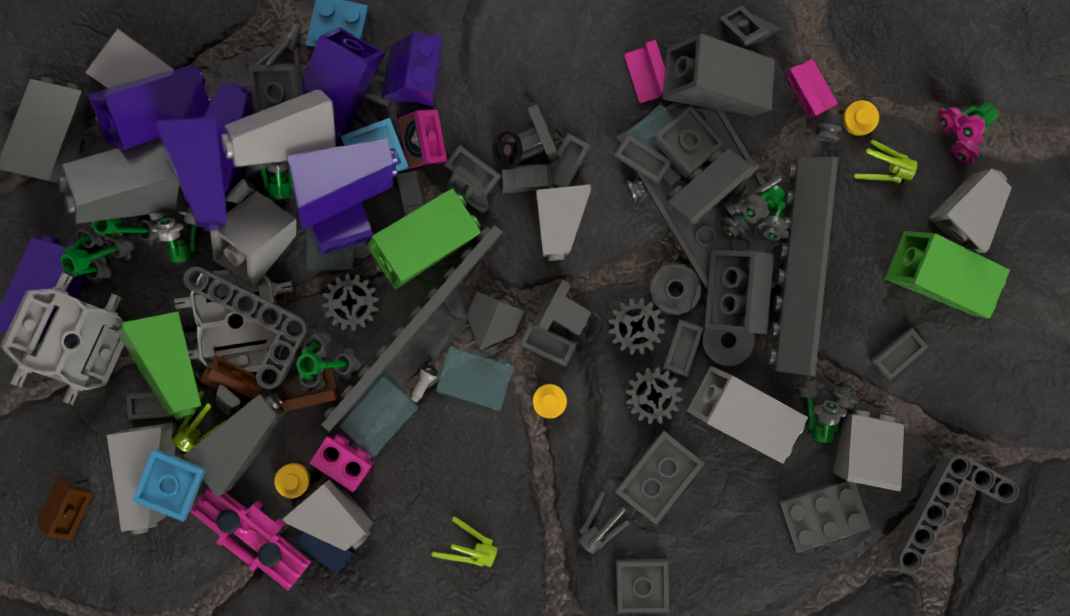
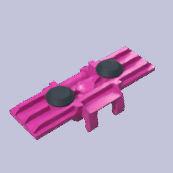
[190,488,312,590]

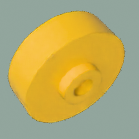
[842,100,879,136]
[533,384,567,418]
[275,463,311,498]

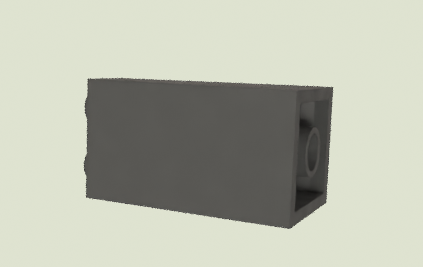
[663,33,775,116]
[0,77,91,183]
[58,138,179,224]
[184,390,287,498]

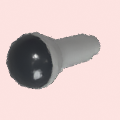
[411,364,438,403]

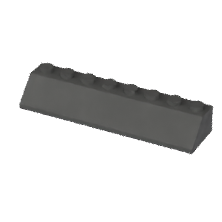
[768,157,838,376]

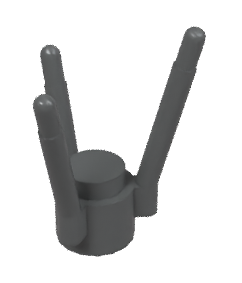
[721,165,783,217]
[578,491,630,554]

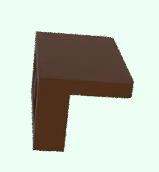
[199,355,261,403]
[282,368,340,412]
[37,477,93,540]

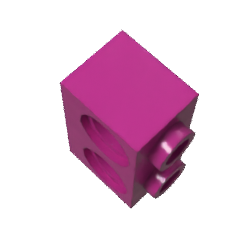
[310,434,375,492]

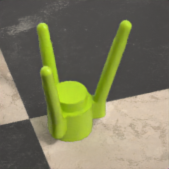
[853,140,917,183]
[172,391,227,452]
[431,517,498,567]

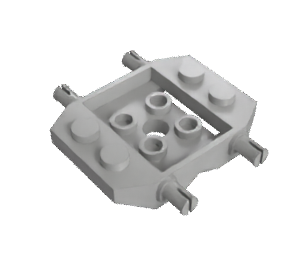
[174,270,300,372]
[0,273,124,405]

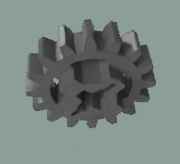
[322,274,380,331]
[608,298,665,355]
[625,367,682,424]

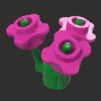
[938,103,998,164]

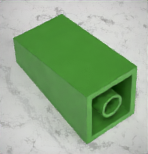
[367,188,481,290]
[885,231,1010,319]
[118,312,201,420]

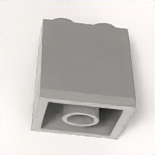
[86,28,174,88]
[928,168,1012,253]
[536,185,591,261]
[211,191,296,288]
[833,409,904,491]
[283,478,373,551]

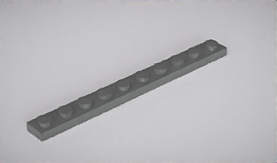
[321,225,503,432]

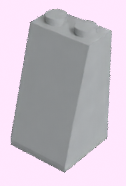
[221,90,336,166]
[687,366,808,464]
[107,422,178,534]

